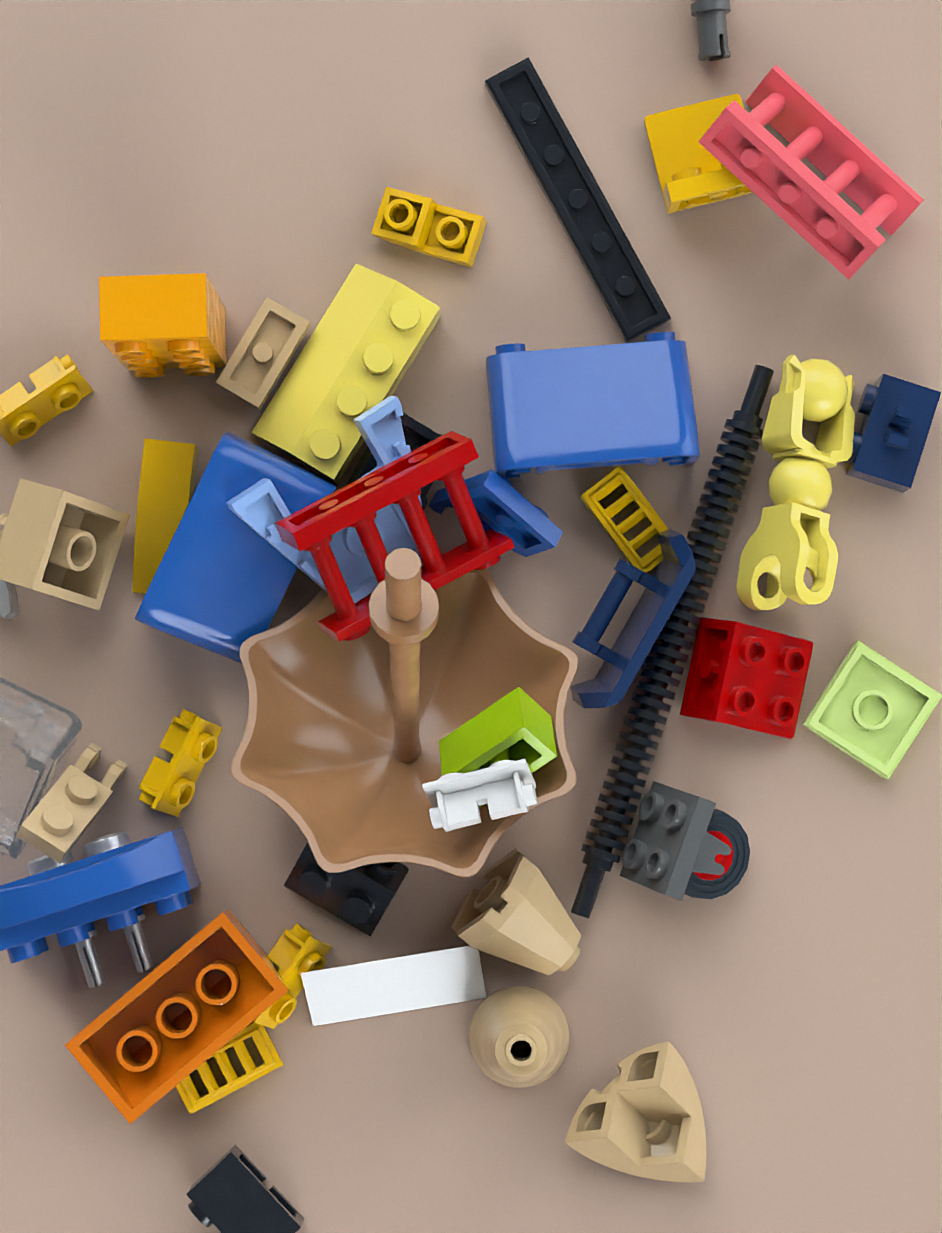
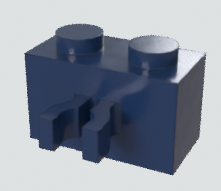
[846,374,941,493]

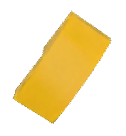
[371,186,487,268]

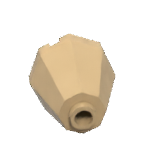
[451,848,581,975]

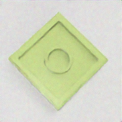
[801,640,942,780]

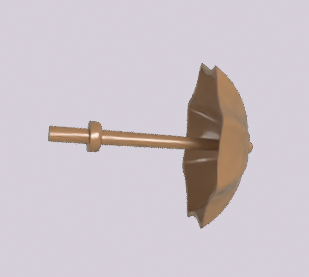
[230,548,578,878]

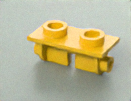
[0,354,94,447]
[138,708,223,817]
[253,923,332,1029]

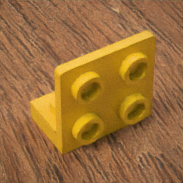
[644,93,753,214]

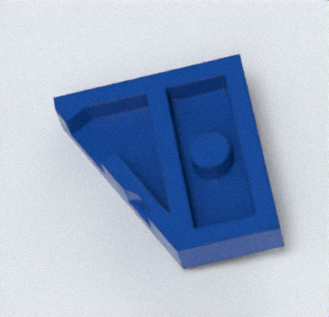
[428,469,563,557]

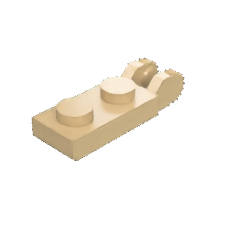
[16,742,128,863]

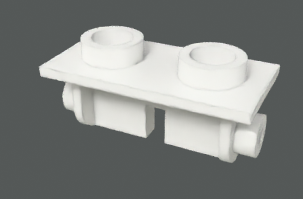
[422,759,538,832]

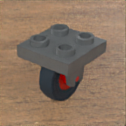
[619,781,750,901]

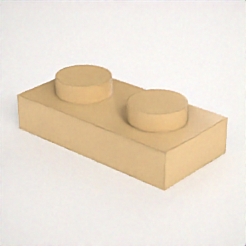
[215,296,311,410]

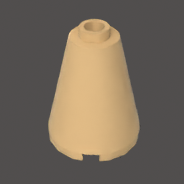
[469,986,570,1088]

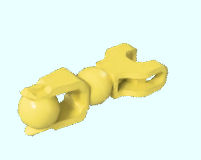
[737,355,855,611]

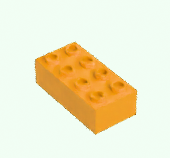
[98,273,227,378]

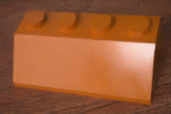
[65,908,289,1124]

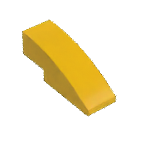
[132,438,199,594]

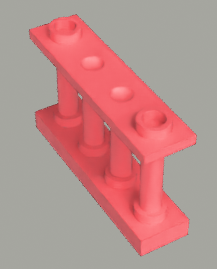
[699,65,924,280]

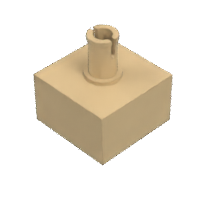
[0,478,130,611]

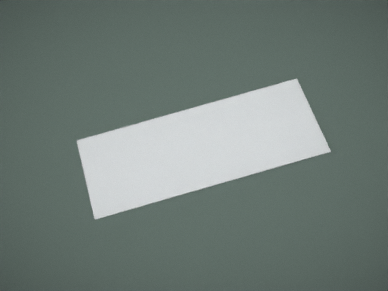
[301,945,487,1026]

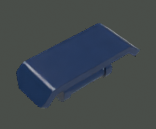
[571,529,695,709]

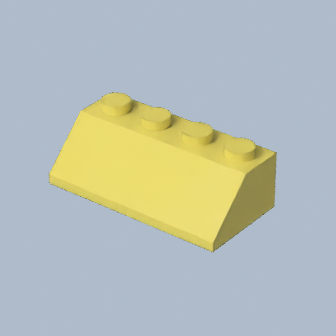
[251,264,441,484]

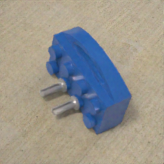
[0,827,201,989]

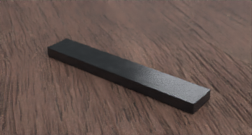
[485,57,671,343]

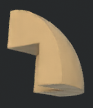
[565,1041,707,1182]

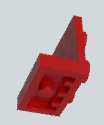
[679,617,813,739]

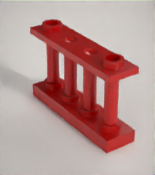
[275,431,515,642]

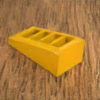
[580,465,669,573]
[176,1023,284,1114]

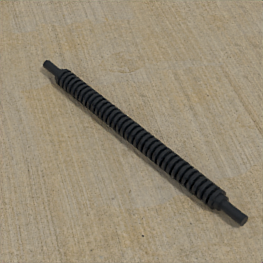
[571,365,774,918]

